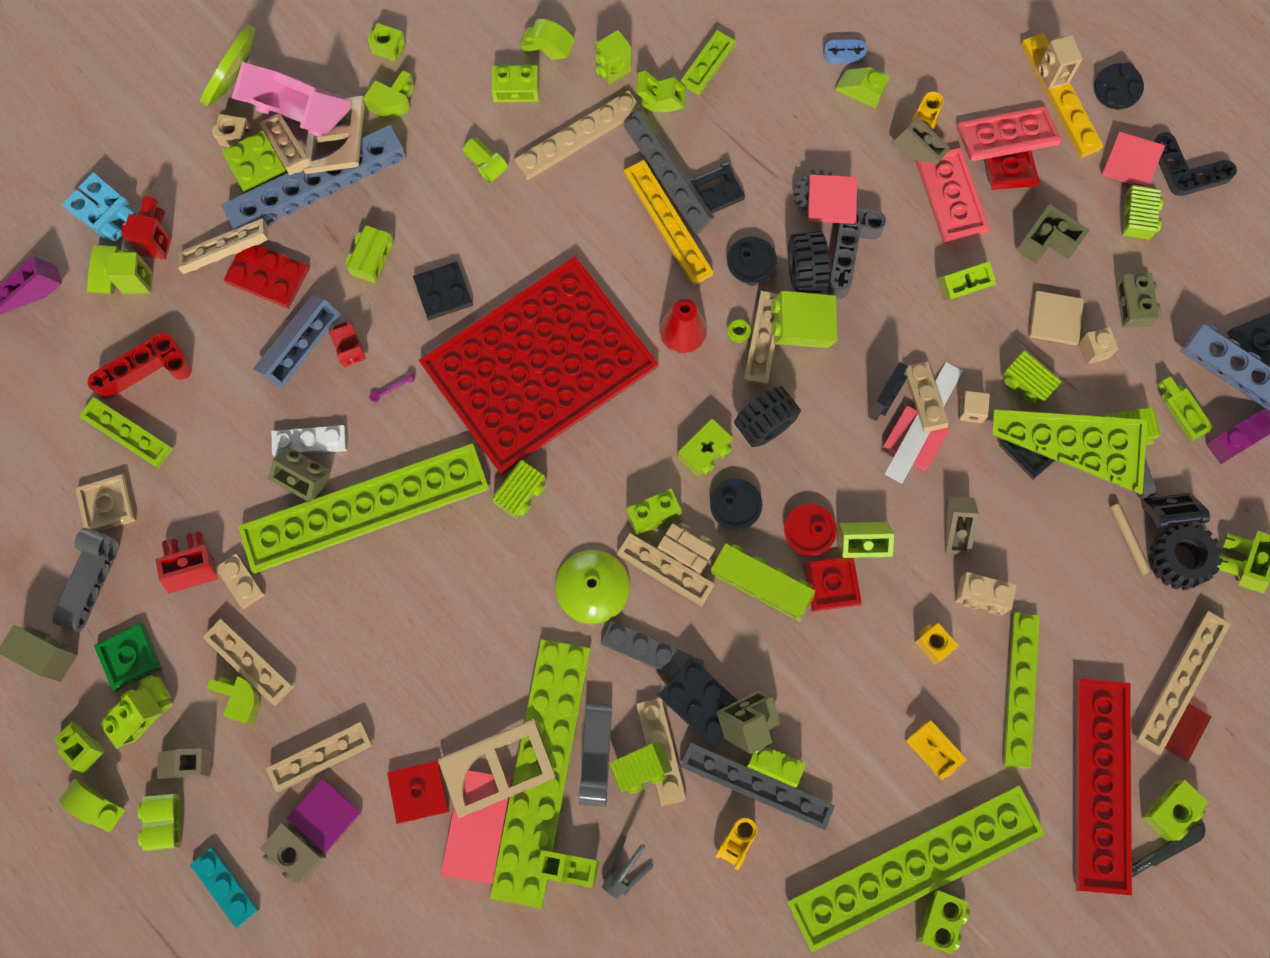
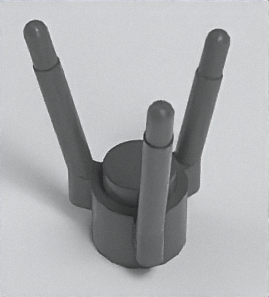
[601,836,653,899]

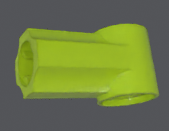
[462,137,508,183]

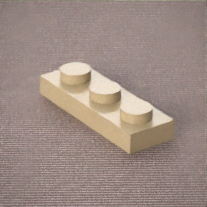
[905,362,949,433]

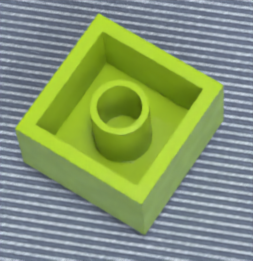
[221,130,287,193]

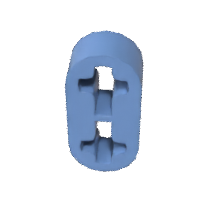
[823,39,867,64]

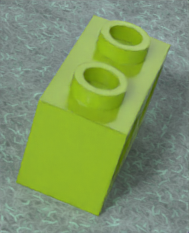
[937,261,996,300]
[626,489,682,537]
[917,890,970,955]

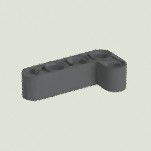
[828,207,886,299]
[52,528,119,632]
[579,703,612,807]

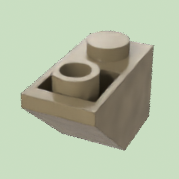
[157,748,211,779]

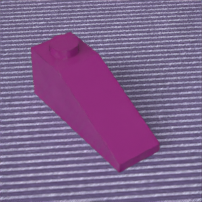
[0,256,62,314]
[1207,408,1270,464]

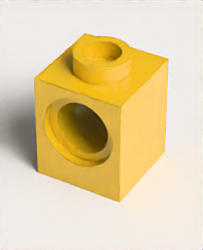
[915,623,959,665]

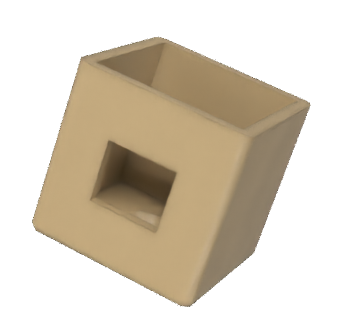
[959,391,990,423]

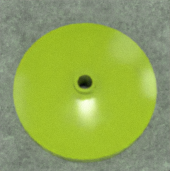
[199,23,257,108]

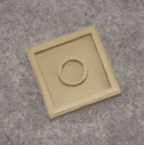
[1029,291,1084,346]
[75,474,136,532]

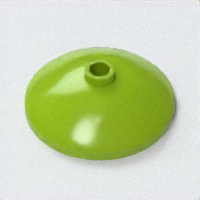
[555,550,630,624]

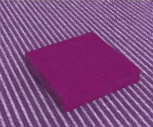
[287,778,362,854]

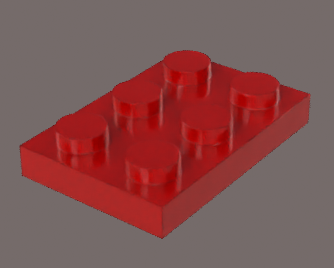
[223,245,310,309]

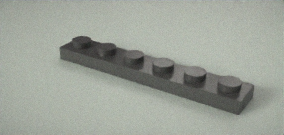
[623,109,714,233]
[680,743,835,830]

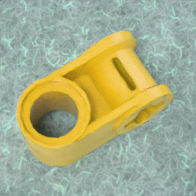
[911,92,944,131]
[715,818,757,871]

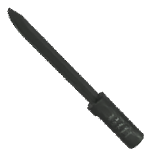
[1132,822,1205,877]

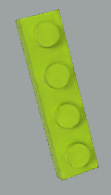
[79,397,173,469]

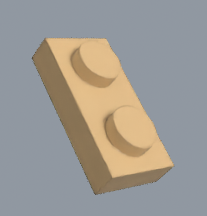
[215,554,265,609]

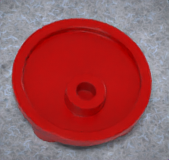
[784,504,837,556]

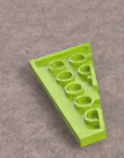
[992,410,1147,495]

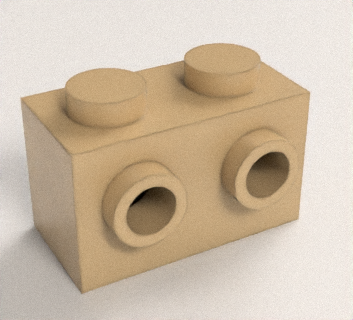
[1038,35,1083,89]
[955,572,1017,615]

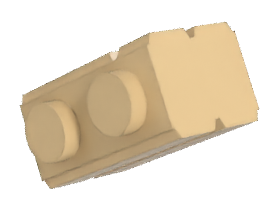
[658,522,716,575]

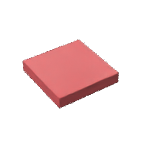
[1102,132,1165,187]
[808,175,857,224]
[883,406,950,472]

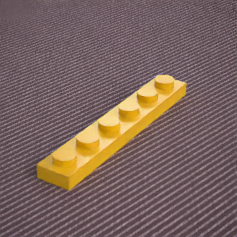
[1021,33,1103,158]
[624,160,713,286]

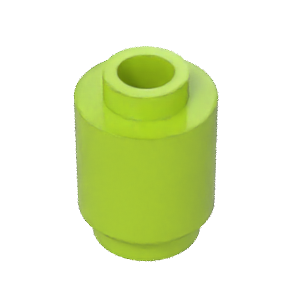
[136,675,173,712]

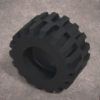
[788,231,830,293]
[734,386,801,447]
[1148,523,1222,590]

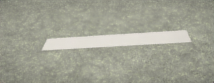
[885,362,963,484]

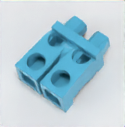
[62,172,136,242]

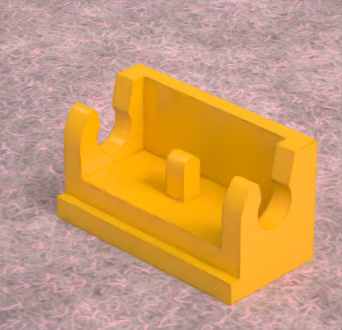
[906,720,967,780]

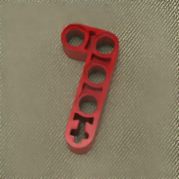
[87,333,192,399]

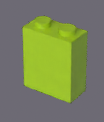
[771,291,837,348]

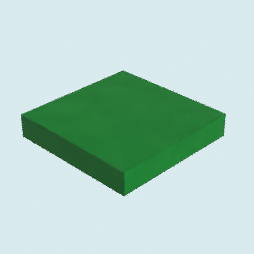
[94,622,162,691]

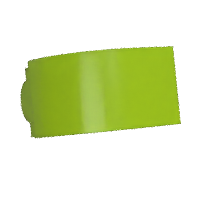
[519,19,575,60]
[363,70,414,118]
[636,70,686,112]
[206,676,261,726]
[54,721,105,773]
[59,778,125,833]
[536,850,599,888]

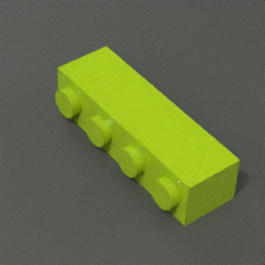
[711,544,815,622]

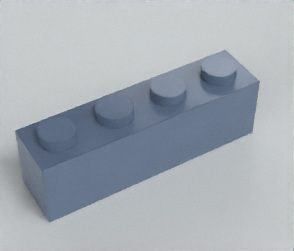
[253,295,341,389]

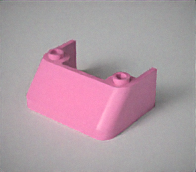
[232,61,352,137]

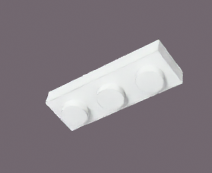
[271,425,347,457]

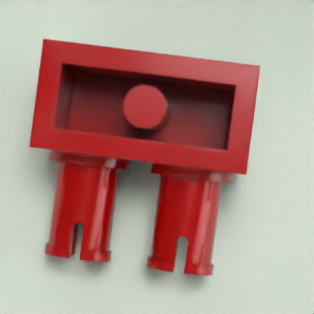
[122,196,172,260]
[155,531,218,594]

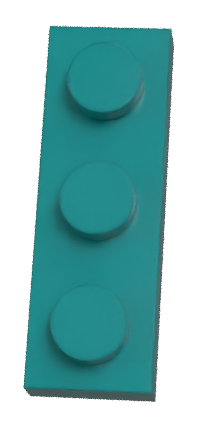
[190,847,259,928]

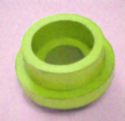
[727,319,751,343]

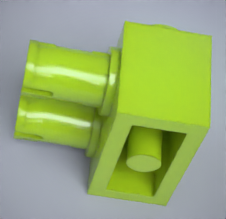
[1217,531,1270,594]

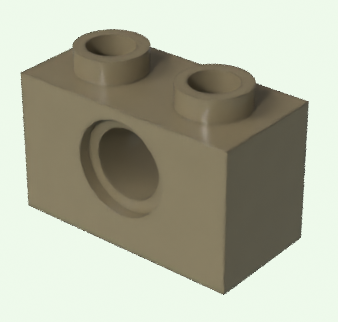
[260,823,326,884]

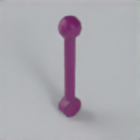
[369,373,415,403]

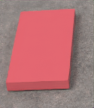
[957,106,1061,161]
[915,147,990,243]
[441,770,513,884]

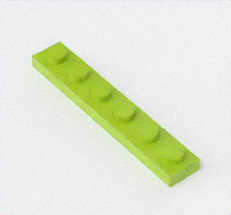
[1003,612,1040,769]

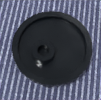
[1094,62,1144,110]
[727,237,777,286]
[710,479,763,530]

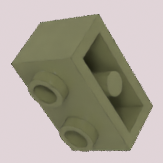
[1116,273,1161,328]
[268,448,331,502]

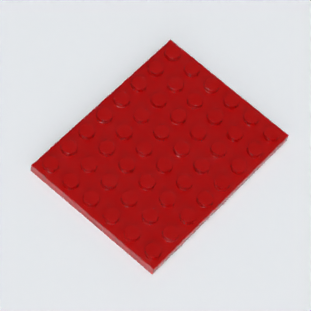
[418,256,659,475]

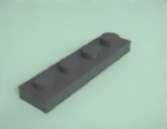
[601,621,704,676]

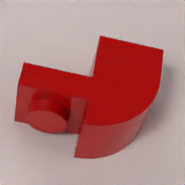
[329,320,366,367]

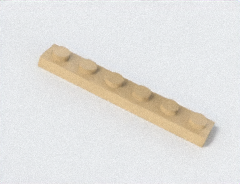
[514,91,641,181]
[1135,611,1231,755]

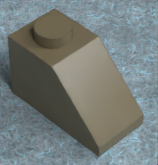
[892,116,951,164]
[945,496,979,556]

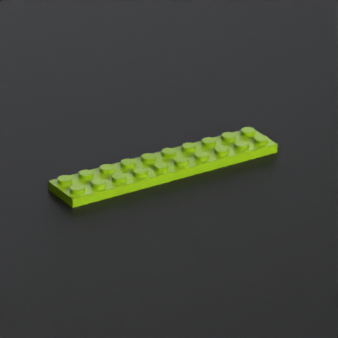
[238,443,489,574]
[490,639,591,908]
[786,785,1045,953]

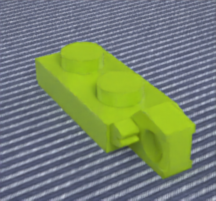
[1158,376,1214,443]

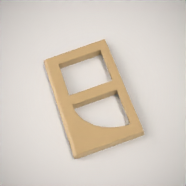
[304,96,365,174]
[438,719,556,818]

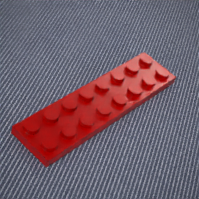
[1076,679,1132,896]

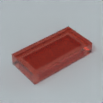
[1164,703,1211,761]

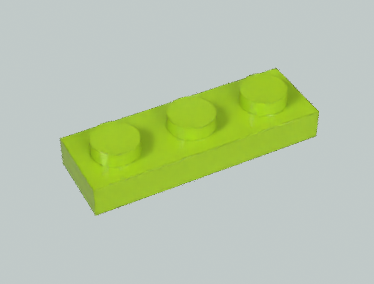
[680,30,736,96]

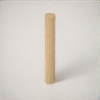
[1110,504,1151,575]

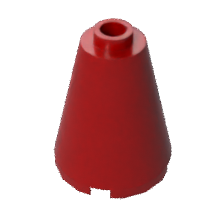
[659,299,707,354]

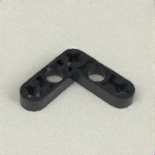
[1153,132,1237,196]

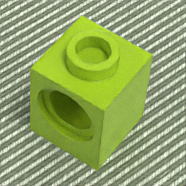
[368,23,406,62]

